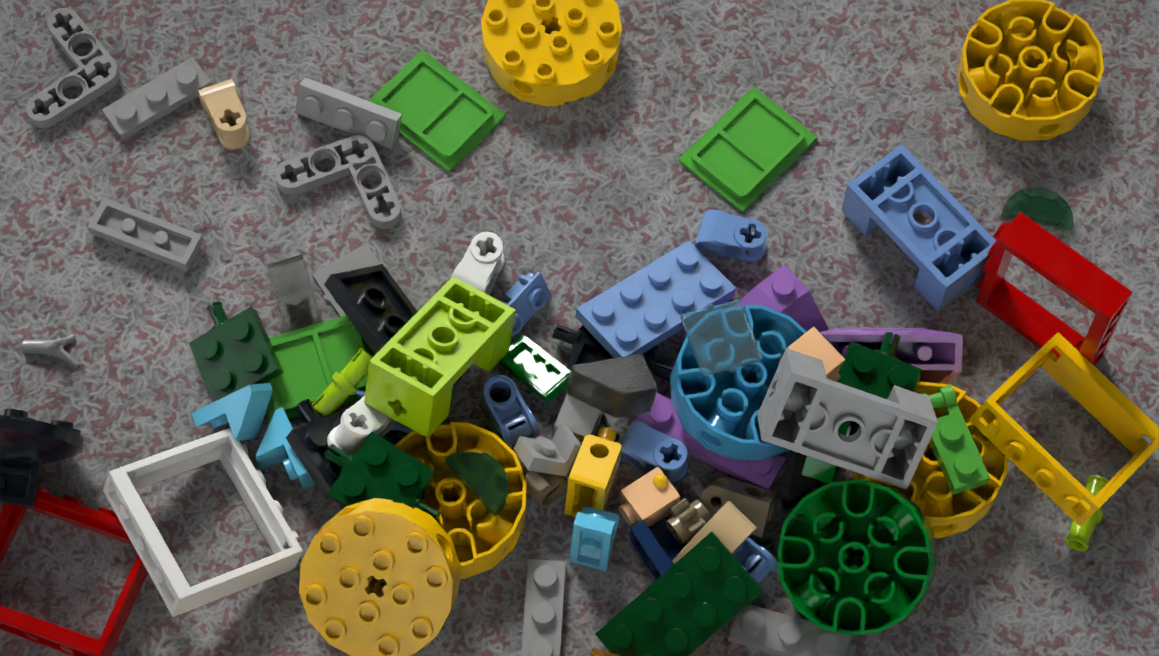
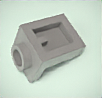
[514,424,581,476]

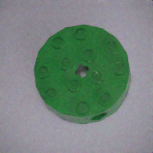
[778,479,937,636]

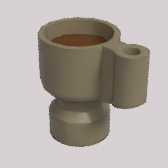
[517,455,568,507]

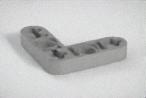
[26,8,119,128]
[275,135,401,229]

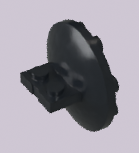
[0,409,84,509]

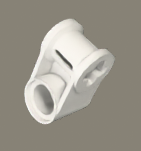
[450,232,505,295]
[327,396,397,456]

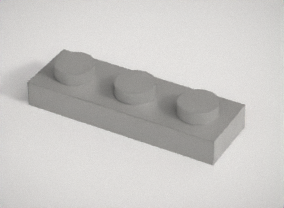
[102,57,212,141]
[295,77,402,149]
[87,197,203,271]
[521,559,566,656]
[728,604,850,656]

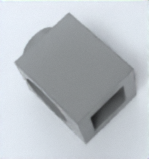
[554,387,605,445]

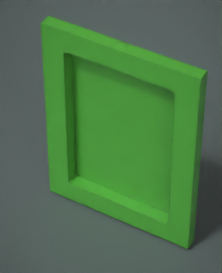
[369,50,506,173]
[678,86,818,213]
[267,315,375,422]

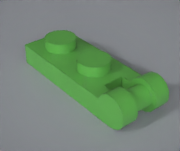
[921,385,990,495]

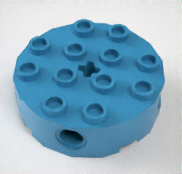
[670,305,807,460]

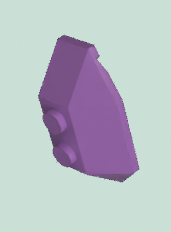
[820,327,963,384]

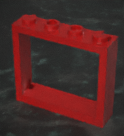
[976,212,1133,365]
[0,485,148,656]

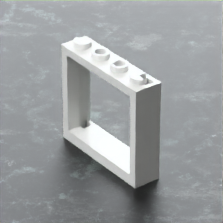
[103,428,303,617]

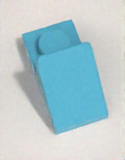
[191,383,273,441]
[256,407,316,490]
[570,506,620,571]

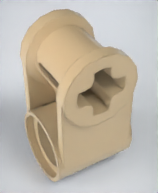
[198,79,250,149]

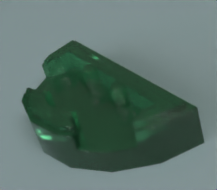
[1000,187,1074,231]
[445,451,509,517]

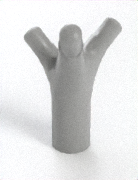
[22,334,80,369]

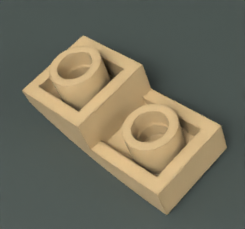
[672,501,757,564]

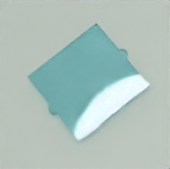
[680,299,762,377]

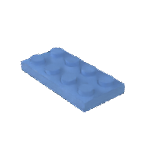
[575,241,736,366]

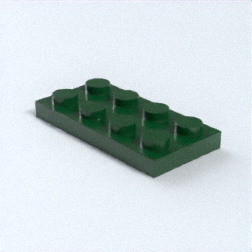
[595,531,764,656]

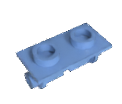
[499,272,552,339]

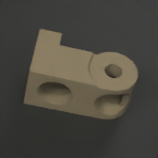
[700,476,779,538]

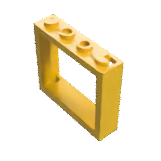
[969,332,1159,527]

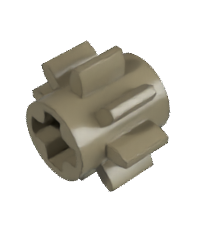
[665,498,712,545]

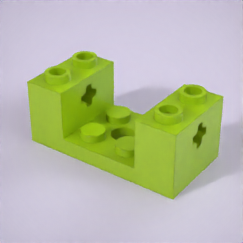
[364,276,516,438]

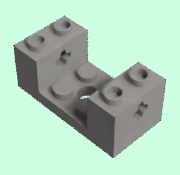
[757,348,938,490]

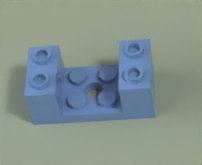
[842,144,996,313]

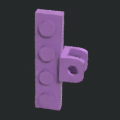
[635,391,786,490]

